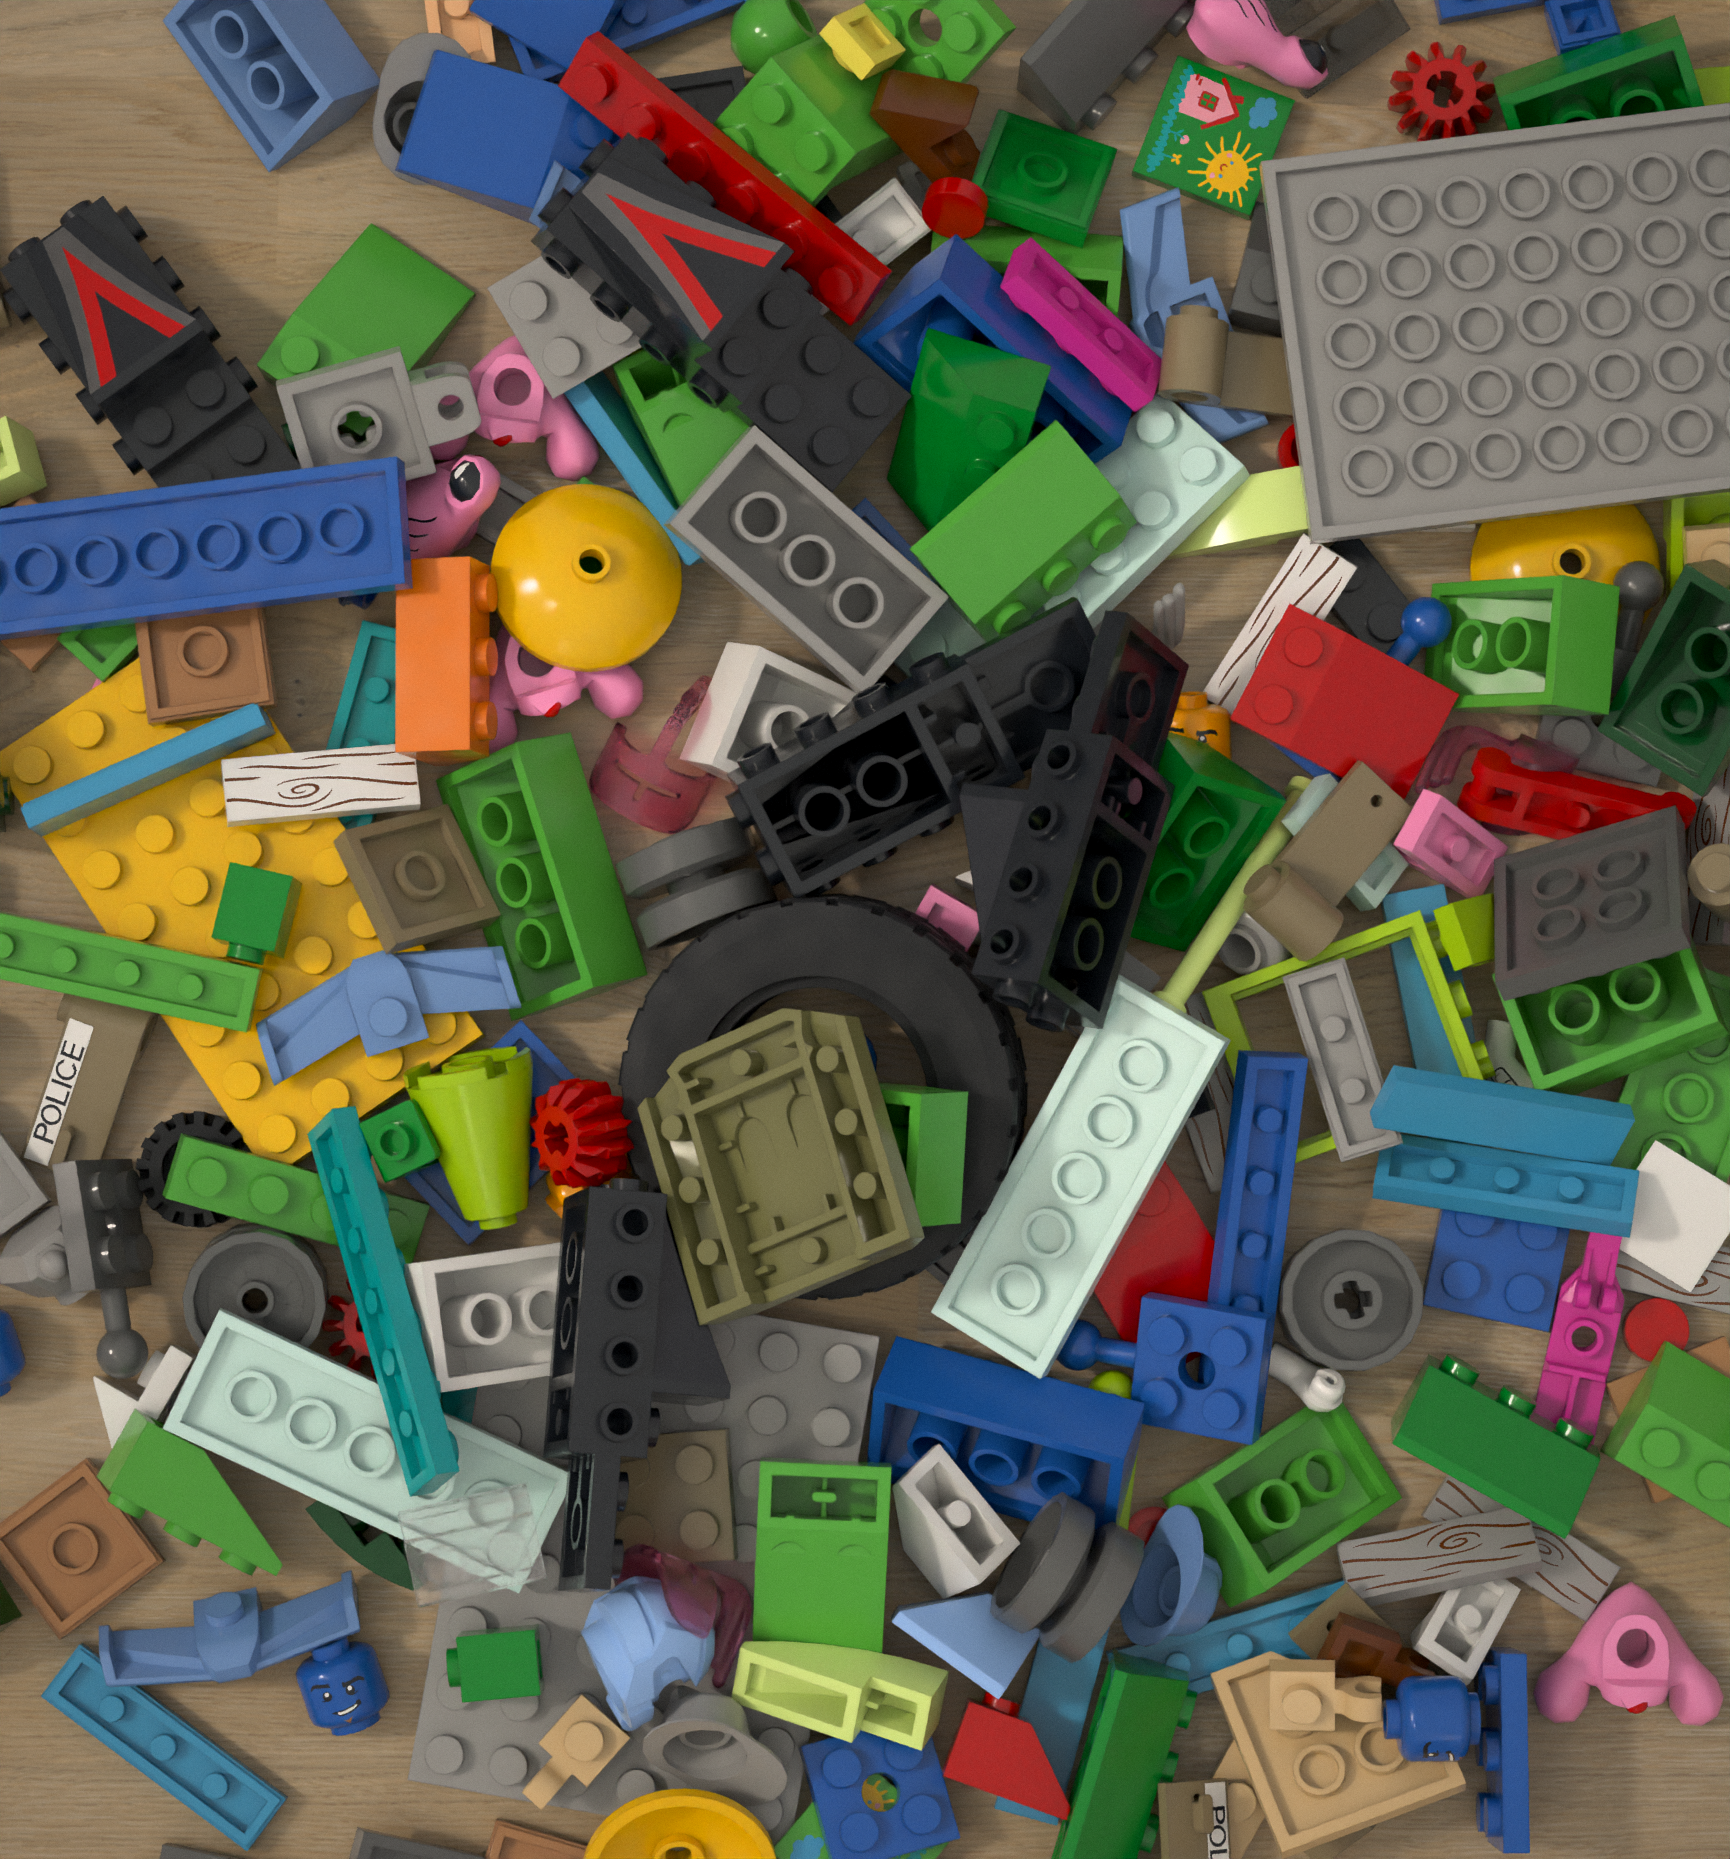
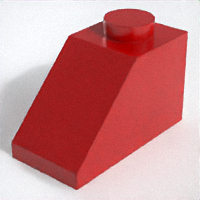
[942,1691,1071,1820]

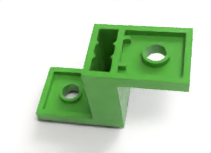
[713,0,1017,207]

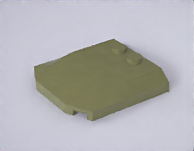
[637,1008,925,1326]

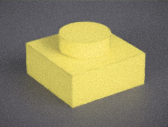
[819,3,906,81]

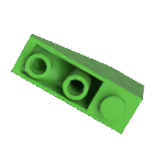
[97,1408,283,1576]

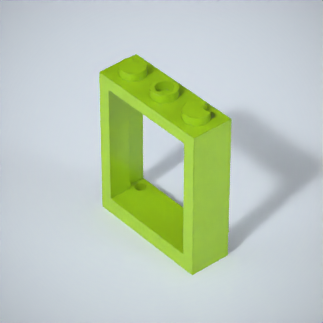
[1202,910,1496,1164]

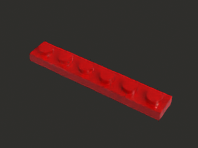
[558,31,892,326]

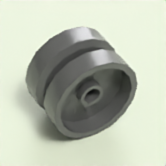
[616,817,778,951]
[182,1223,330,1349]
[1276,1229,1423,1371]
[990,1492,1145,1663]

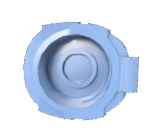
[580,1576,715,1731]

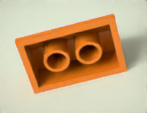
[395,556,498,766]

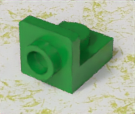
[359,1099,441,1183]

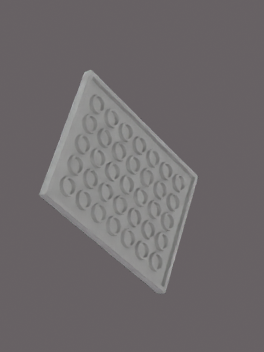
[1259,103,1730,545]
[408,1314,880,1845]

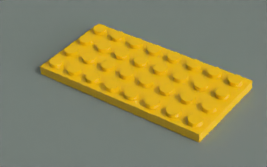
[0,658,485,1165]

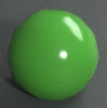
[730,0,818,75]

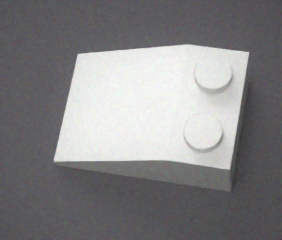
[679,642,858,783]
[404,1242,560,1393]

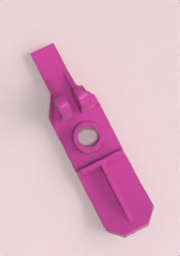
[1534,1232,1625,1445]

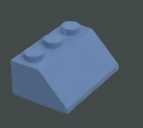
[162,0,380,172]

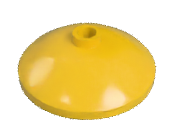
[490,484,682,672]
[1469,504,1660,625]
[583,1788,776,1859]

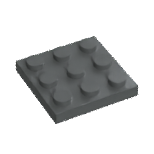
[1494,805,1691,1001]

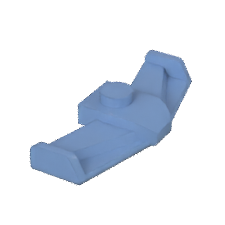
[1120,187,1269,444]
[256,946,522,1086]
[98,1570,361,1687]

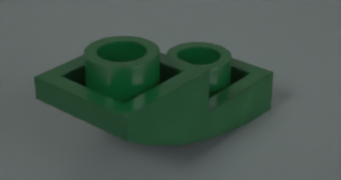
[305,1500,429,1591]

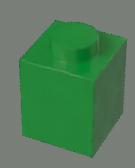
[211,862,302,965]
[446,1624,545,1703]

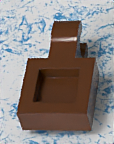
[1316,1612,1436,1688]

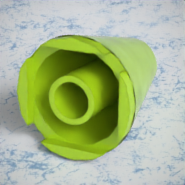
[403,1046,533,1230]

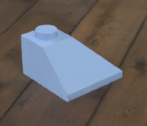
[891,1591,1039,1700]

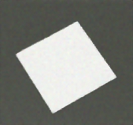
[1620,1140,1730,1292]

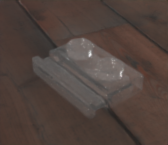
[398,1483,547,1608]

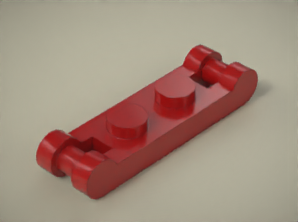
[1457,747,1697,840]

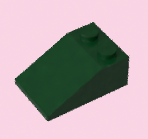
[1597,559,1730,797]

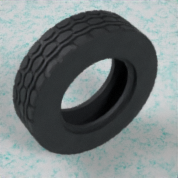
[618,894,1028,1300]

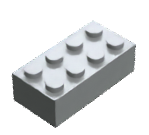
[664,425,949,693]

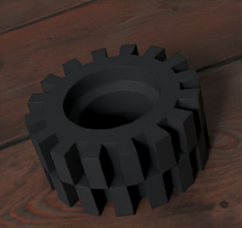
[136,1111,252,1228]

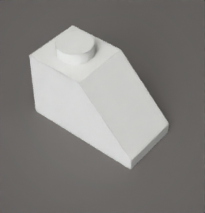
[892,1444,1021,1599]

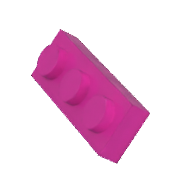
[1000,237,1162,412]

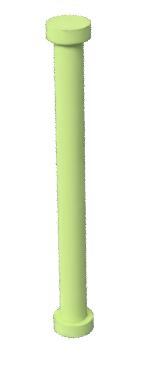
[1153,776,1312,1013]

